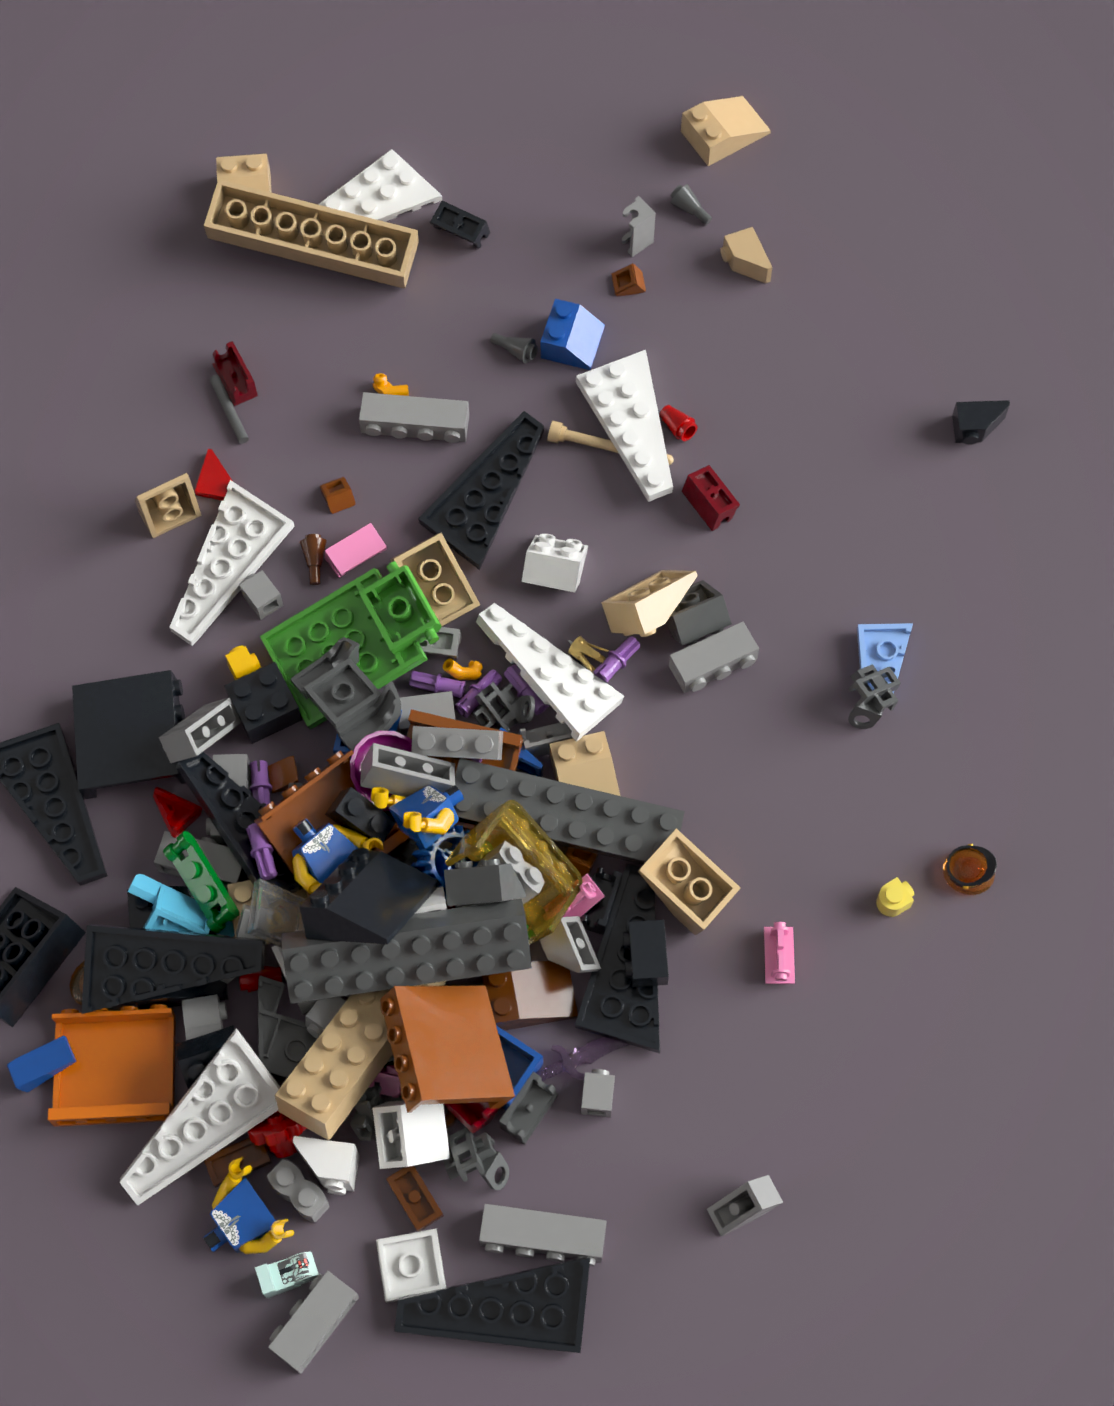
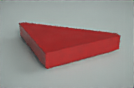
[195,449,232,501]
[153,787,202,838]

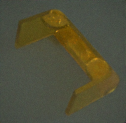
[445,800,583,945]

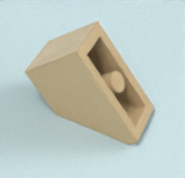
[721,227,772,283]

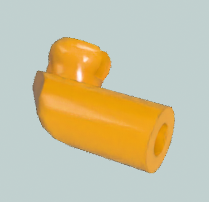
[372,373,409,396]
[443,659,483,680]

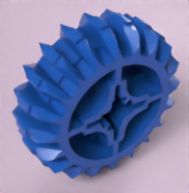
[411,825,486,901]

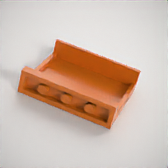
[48,1004,176,1127]

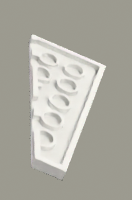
[318,149,442,222]
[576,350,673,502]
[170,480,295,646]
[476,603,624,742]
[120,1028,280,1206]

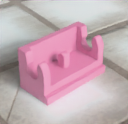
[325,523,387,578]

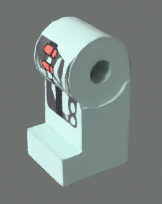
[255,1252,319,1298]

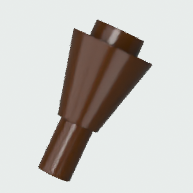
[300,534,327,585]

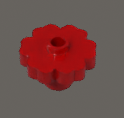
[248,1110,307,1158]

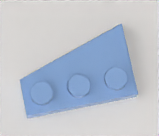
[857,623,913,694]

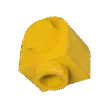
[225,645,261,680]

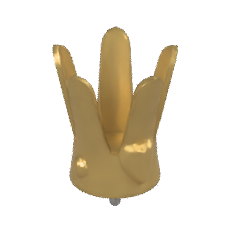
[568,636,609,674]

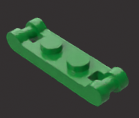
[163,831,240,934]

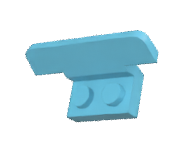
[128,874,235,937]

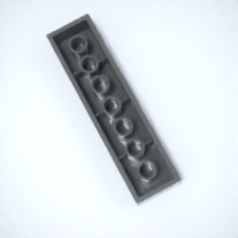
[454,758,685,865]
[282,899,532,1004]

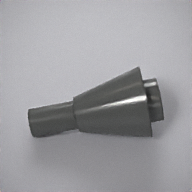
[671,184,712,225]
[490,333,538,364]

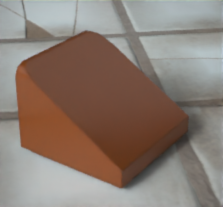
[611,263,646,297]
[319,477,356,514]
[268,756,299,793]
[560,847,599,880]

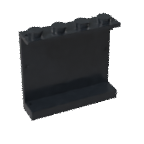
[72,670,186,799]

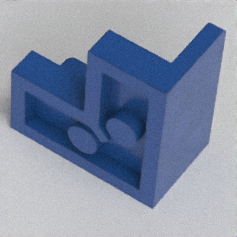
[496,1026,543,1111]

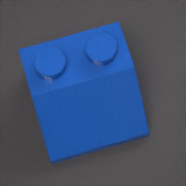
[540,299,605,370]

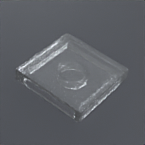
[248,879,306,948]

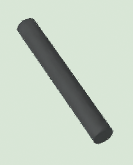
[209,375,249,444]

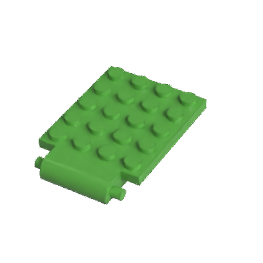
[260,561,441,729]

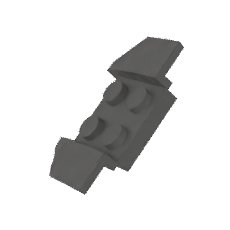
[290,637,401,751]

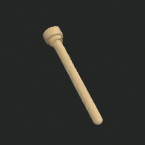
[547,421,674,465]

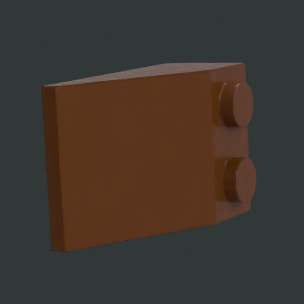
[482,961,578,1031]

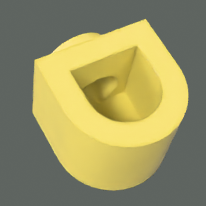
[876,877,914,917]

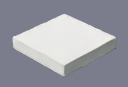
[376,1229,446,1303]

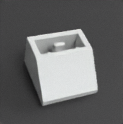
[522,534,588,593]
[372,1100,450,1169]

